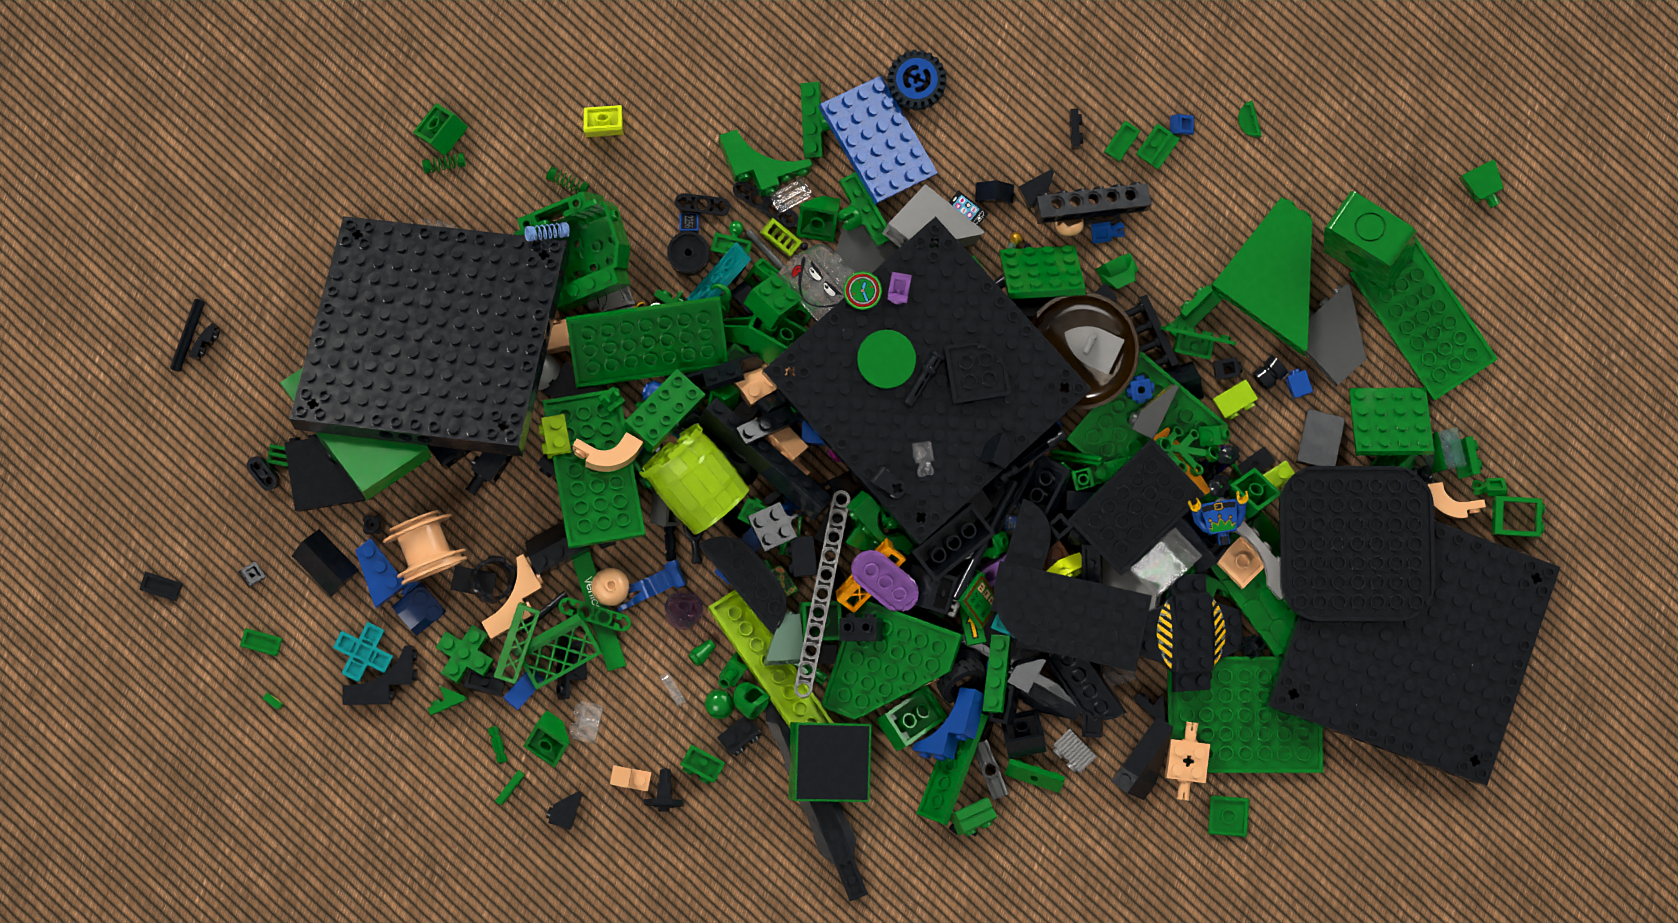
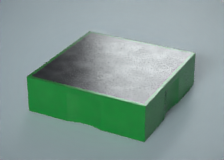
[788,722,871,802]

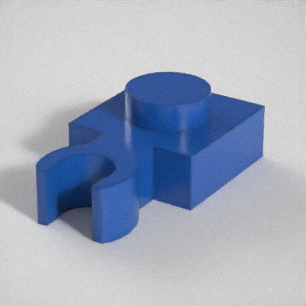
[1091,221,1125,244]

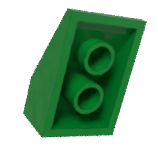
[875,685,948,752]

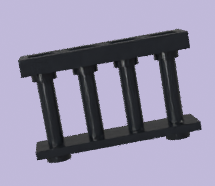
[1125,294,1179,368]

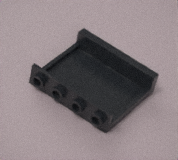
[284,434,373,512]

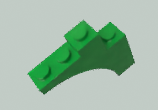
[718,129,812,197]

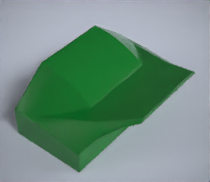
[1096,253,1138,289]

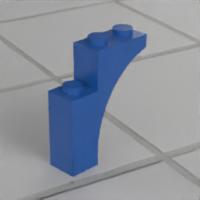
[912,687,984,761]

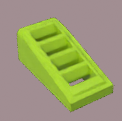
[759,218,802,257]

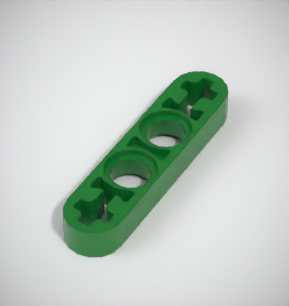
[558,597,632,632]

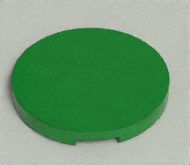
[857,330,916,389]

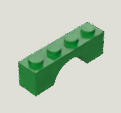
[846,491,913,562]

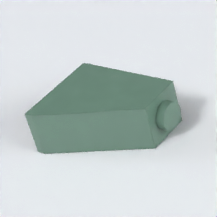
[763,612,803,666]

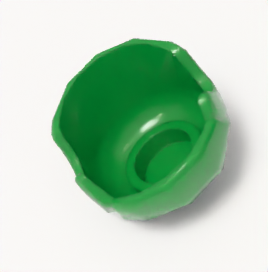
[704,688,734,719]

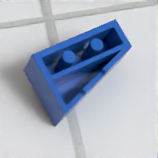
[355,538,408,609]

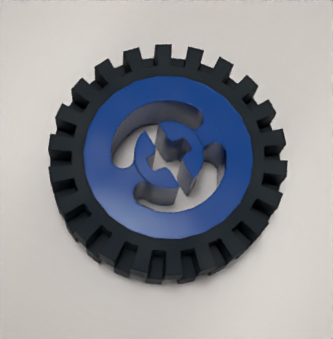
[887,50,946,111]

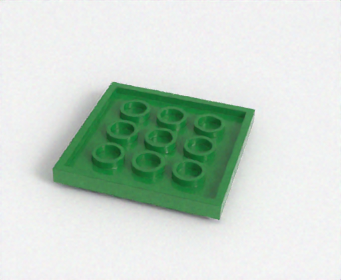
[999,245,1086,299]
[1349,387,1434,456]

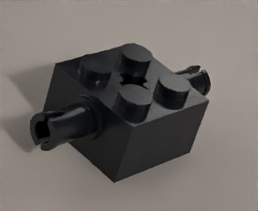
[465,452,513,496]

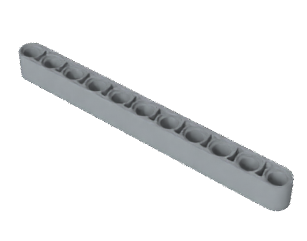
[795,490,850,699]

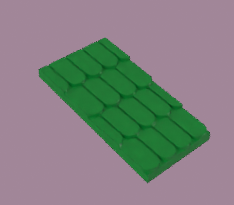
[1210,511,1296,657]

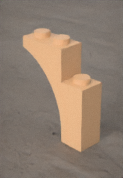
[482,554,544,639]

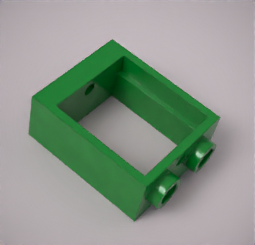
[1491,496,1545,538]

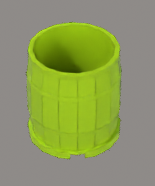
[639,423,749,534]

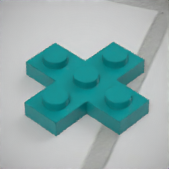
[333,622,394,682]

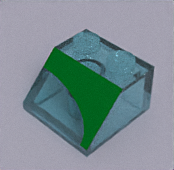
[1425,427,1468,474]

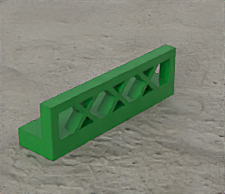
[744,258,821,327]
[493,602,540,684]

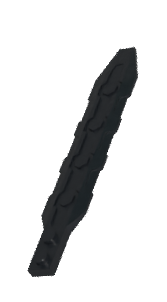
[876,600,1081,720]
[766,700,868,902]

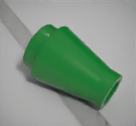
[688,639,716,667]

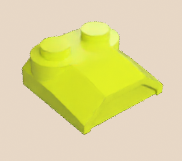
[1047,552,1082,578]

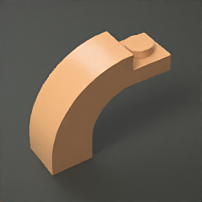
[573,432,643,472]

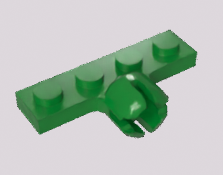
[800,81,831,159]
[838,172,890,248]

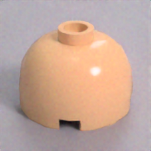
[591,568,630,606]

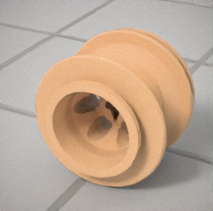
[383,510,467,585]

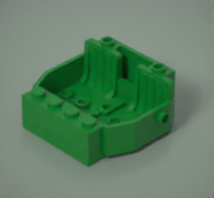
[514,191,631,312]

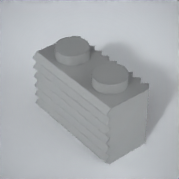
[1053,729,1096,773]

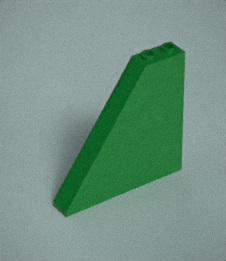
[1212,197,1312,356]

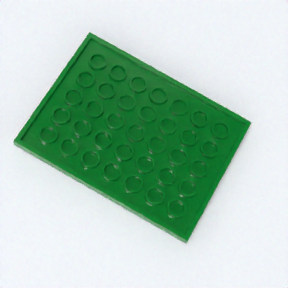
[1167,657,1323,773]

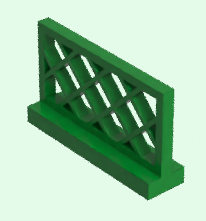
[512,611,603,690]

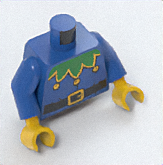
[1188,491,1249,545]

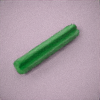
[1051,449,1104,467]

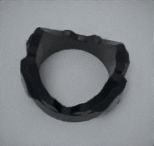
[469,555,517,604]

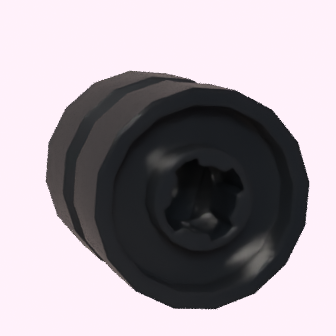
[1252,355,1288,391]

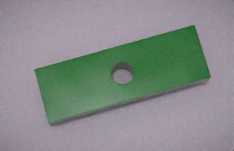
[1004,759,1065,793]

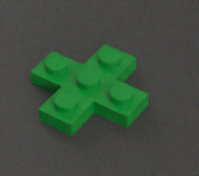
[435,625,495,684]

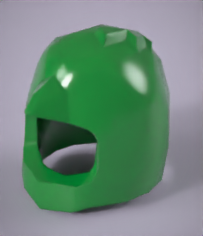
[733,682,770,720]

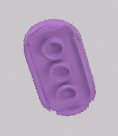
[851,550,919,611]

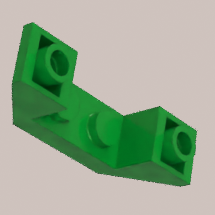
[1071,455,1133,491]

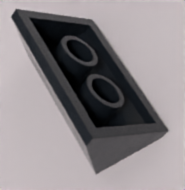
[1164,361,1204,400]
[292,529,359,597]

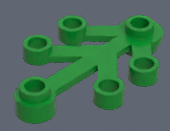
[1155,426,1221,477]

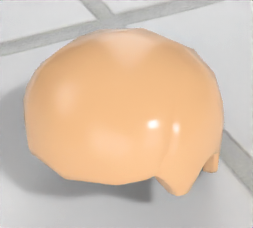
[1055,219,1084,236]

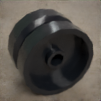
[667,231,710,276]

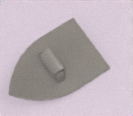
[1064,326,1125,375]

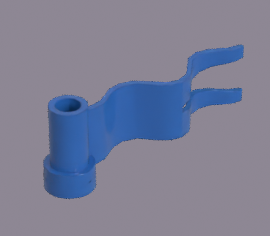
[617,559,687,612]

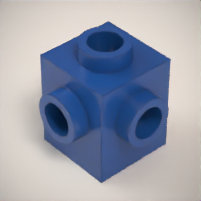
[1126,375,1155,404]

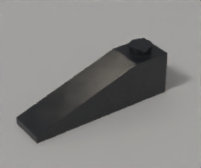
[1111,716,1174,800]

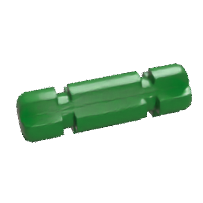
[488,726,508,764]

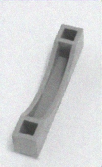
[1216,497,1283,600]

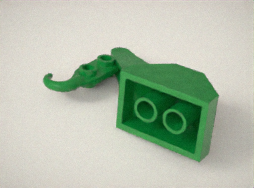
[710,283,807,364]

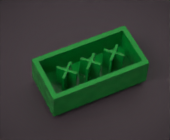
[623,369,706,454]

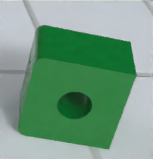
[1324,191,1416,291]

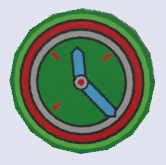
[843,271,882,311]

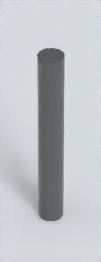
[745,229,789,275]

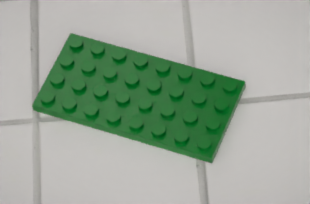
[1349,237,1498,401]
[566,296,728,388]
[542,388,646,549]

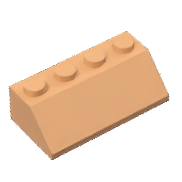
[733,359,788,408]

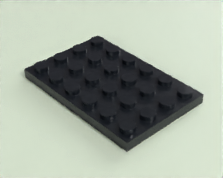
[1067,438,1205,576]

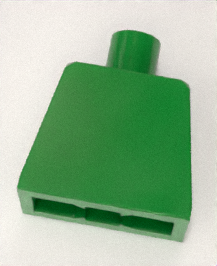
[1459,159,1504,208]

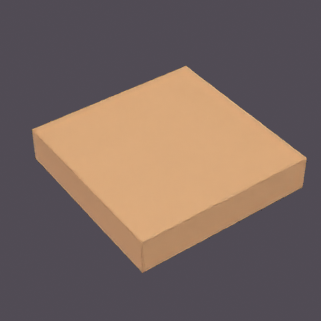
[1217,536,1264,589]

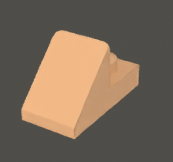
[610,765,652,791]

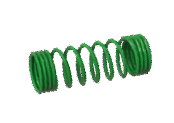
[422,152,466,174]
[546,166,589,194]

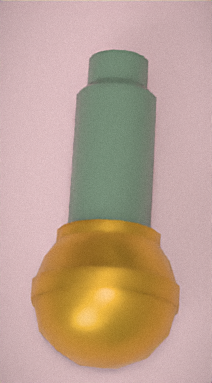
[1007,232,1023,249]

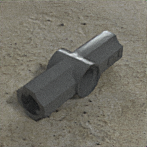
[974,740,1009,800]

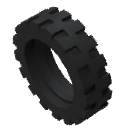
[936,658,987,704]

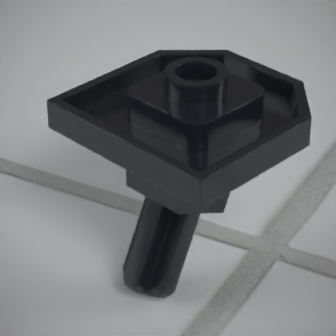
[644,768,684,812]

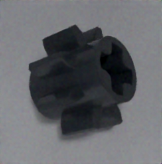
[1241,634,1265,659]

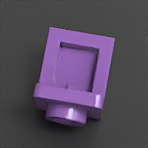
[888,272,911,304]

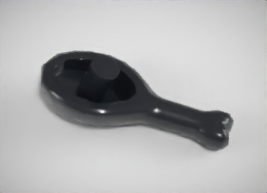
[683,523,705,564]

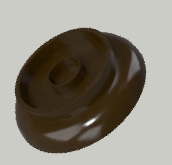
[1031,292,1139,409]

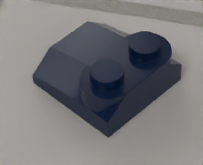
[392,582,446,636]

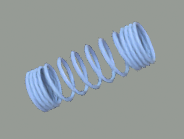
[525,222,570,242]

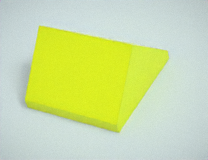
[584,105,624,137]

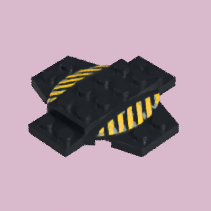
[1139,573,1243,692]

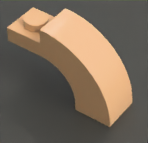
[1428,482,1486,519]

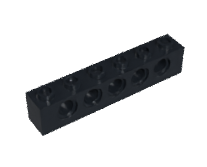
[1033,182,1152,224]

